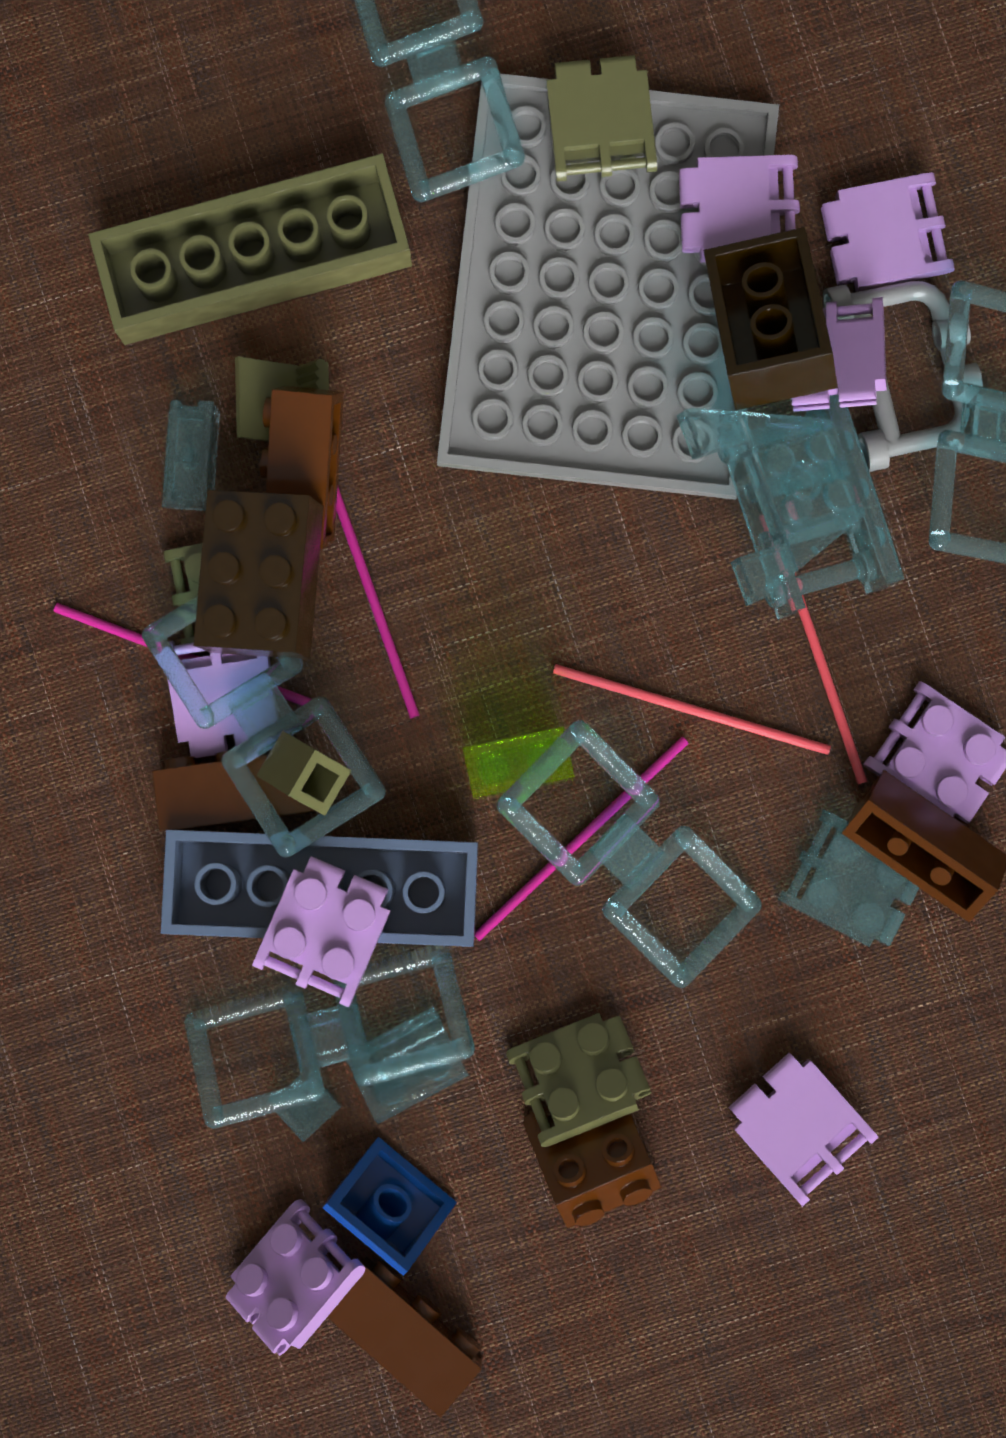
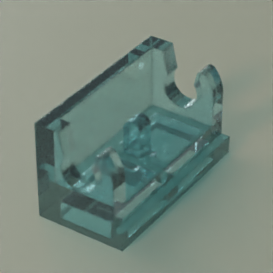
[162,400,220,511]

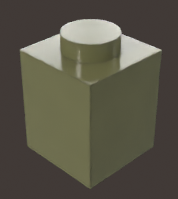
[256,731,352,816]

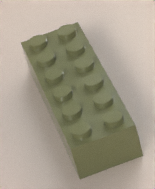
[88,153,412,345]

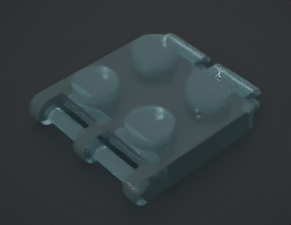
[778,810,919,947]

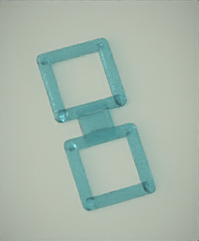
[354,0,525,202]
[928,280,1006,564]
[142,596,385,857]
[497,720,762,988]
[184,945,475,1129]

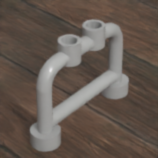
[823,281,983,473]

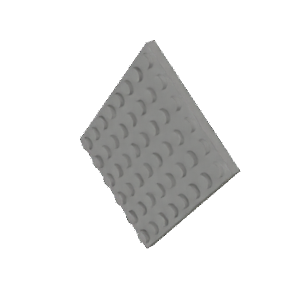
[437,72,779,500]

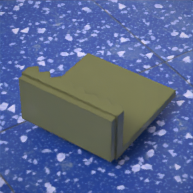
[235,356,329,442]

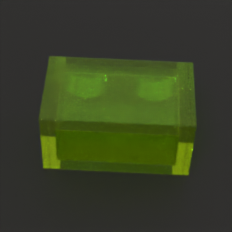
[463,726,575,801]

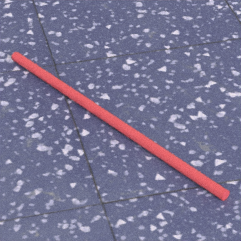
[765,511,868,785]
[553,664,831,755]

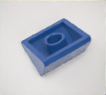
[323,1137,457,1276]

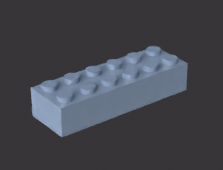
[161,830,478,947]

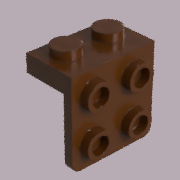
[523,1106,662,1229]

